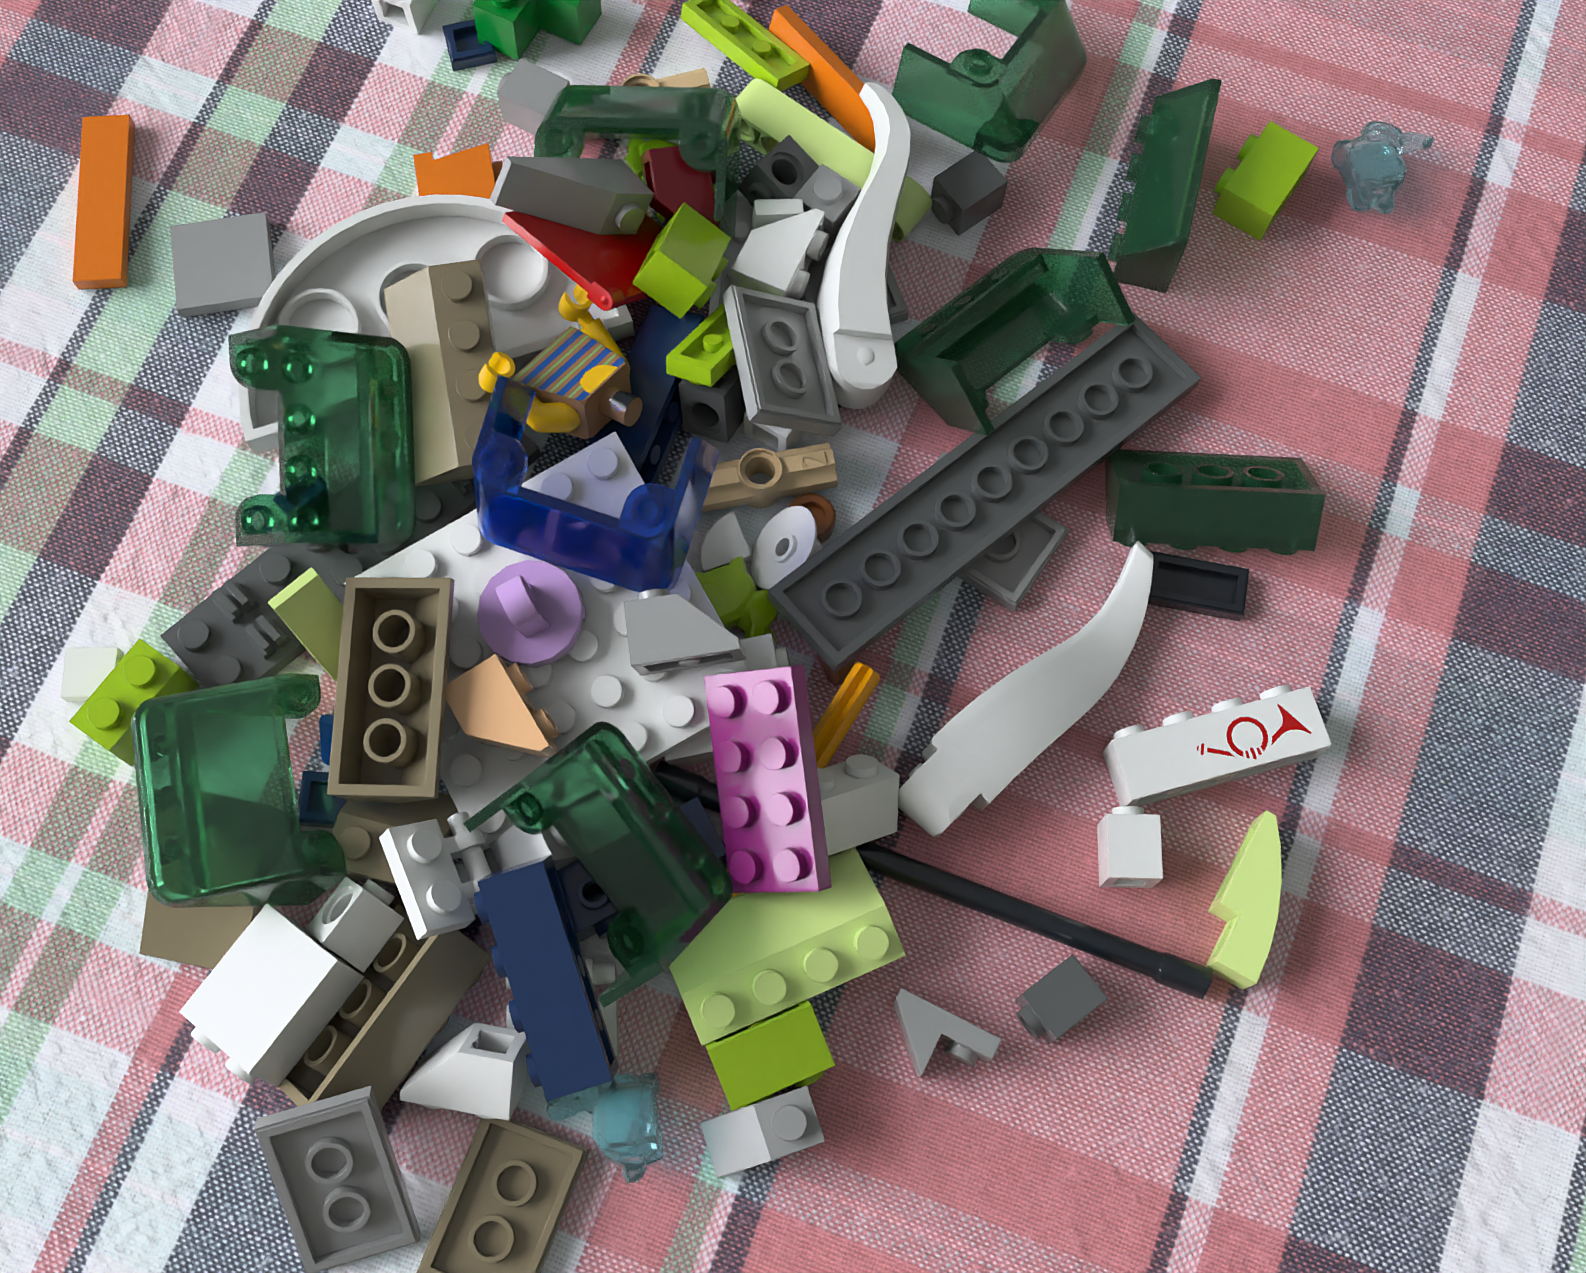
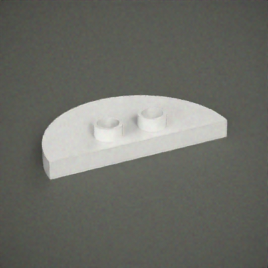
[238,194,634,454]

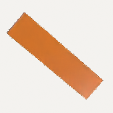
[768,5,876,154]
[73,114,135,290]

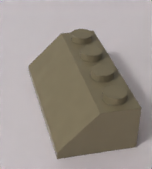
[384,259,515,487]
[327,577,455,803]
[279,893,492,1113]

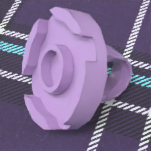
[477,560,586,668]

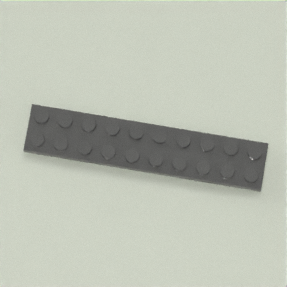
[767,312,1201,673]

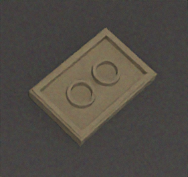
[416,1118,590,1273]

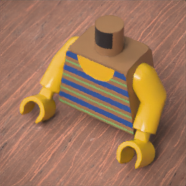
[479,284,642,439]

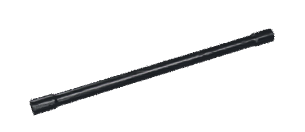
[650,760,1213,1000]

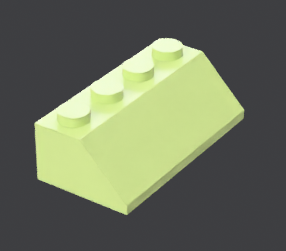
[655,847,906,1046]

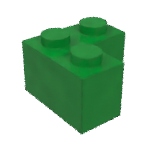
[472,0,602,60]

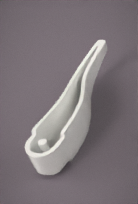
[816,82,911,409]
[898,540,1153,838]

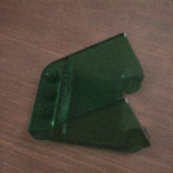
[131,673,348,908]

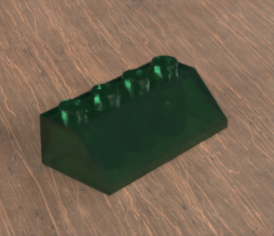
[1107,78,1222,293]
[1105,449,1326,555]

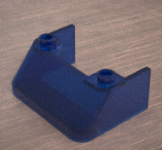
[472,375,721,593]

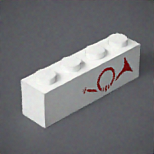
[1102,685,1332,807]

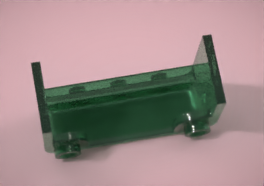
[892,0,1087,163]
[534,85,741,237]
[894,247,1136,435]
[463,721,733,1008]

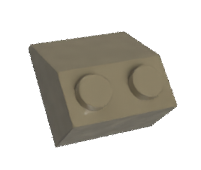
[321,792,459,893]

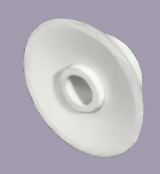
[750,506,822,589]

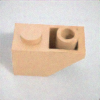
[446,654,561,759]

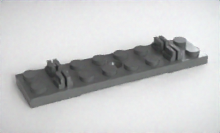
[160,414,541,713]

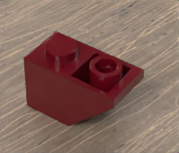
[641,143,725,232]

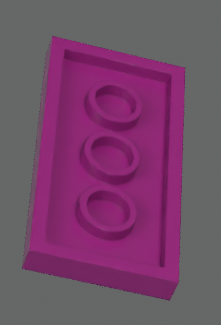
[704,664,832,893]

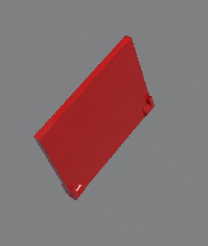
[502,211,663,311]

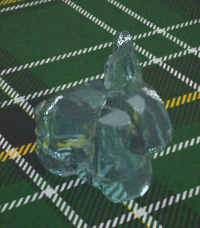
[1331,121,1434,214]
[543,1071,663,1184]

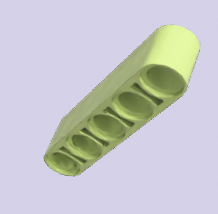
[722,78,932,242]

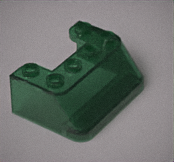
[228,324,416,547]

